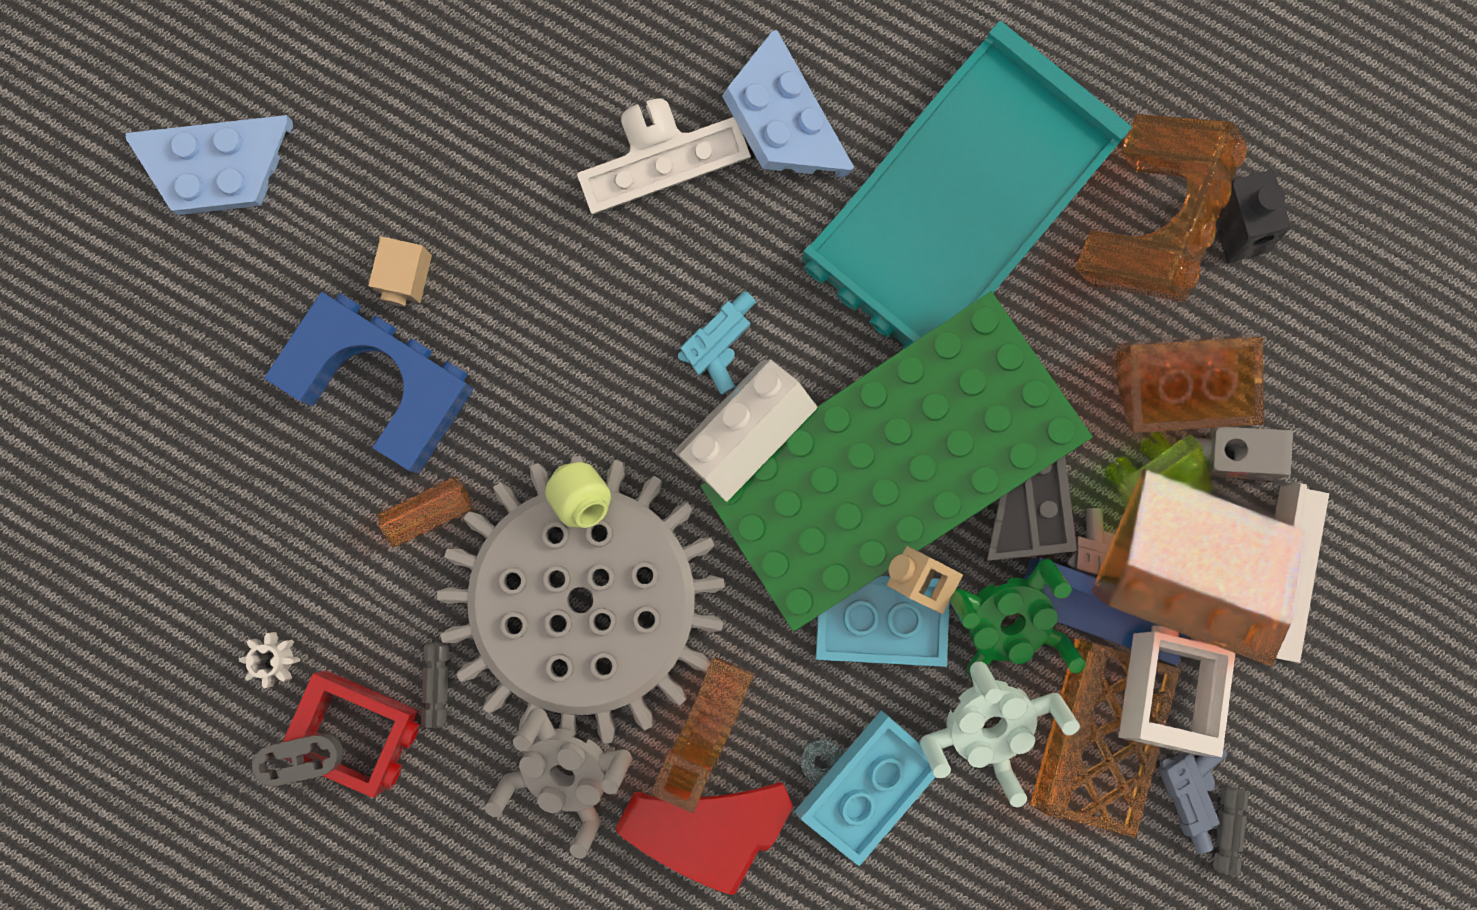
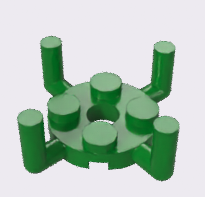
[950,559,1086,686]

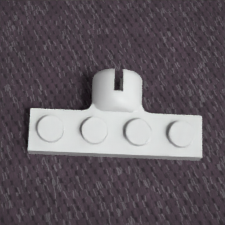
[577,99,751,215]

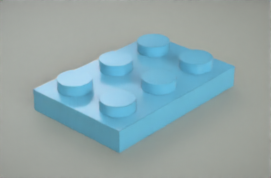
[815,576,950,667]
[794,710,935,866]

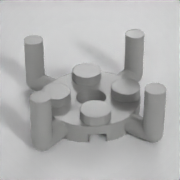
[485,708,632,859]

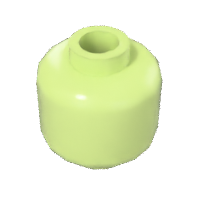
[545,462,611,528]

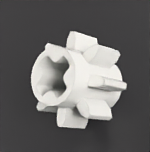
[239,632,300,688]

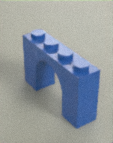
[264,291,474,474]

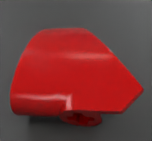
[615,782,793,895]

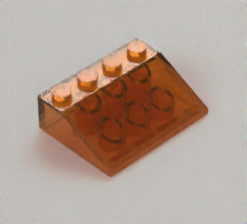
[1091,469,1305,667]

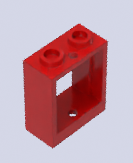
[283,670,420,798]

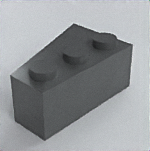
[987,456,1077,561]

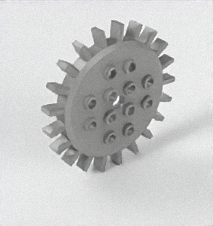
[437,456,725,744]

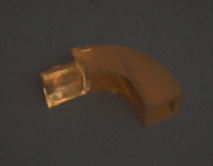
[651,657,755,813]

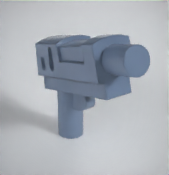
[1157,749,1227,854]

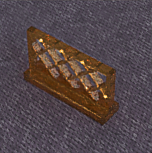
[1030,638,1181,838]

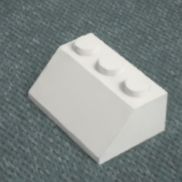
[673,360,818,502]

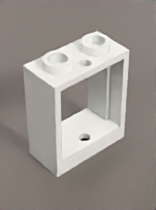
[1119,626,1236,757]

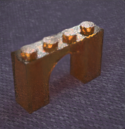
[1075,114,1247,302]

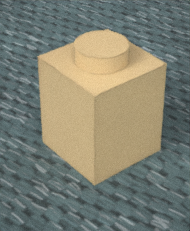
[368,236,432,307]

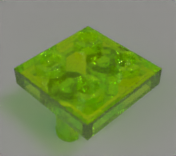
[1105,432,1213,539]

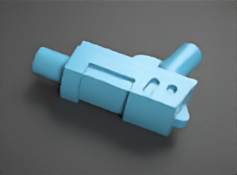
[678,290,756,395]

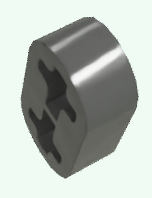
[252,733,343,786]

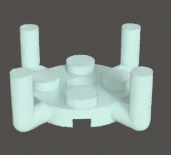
[920,661,1080,807]

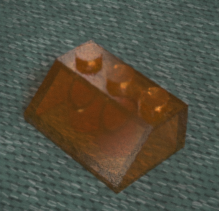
[1116,335,1264,433]

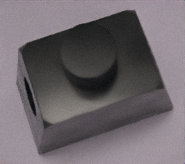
[1205,169,1290,264]

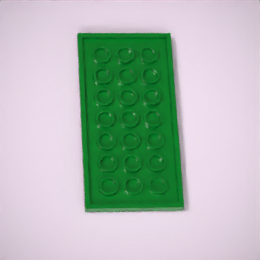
[700,291,1093,632]

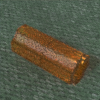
[377,476,474,548]

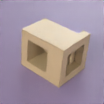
[886,546,963,614]

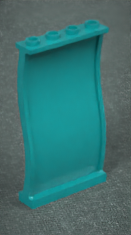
[802,20,1132,350]

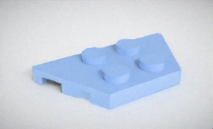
[722,30,854,177]
[126,115,293,215]

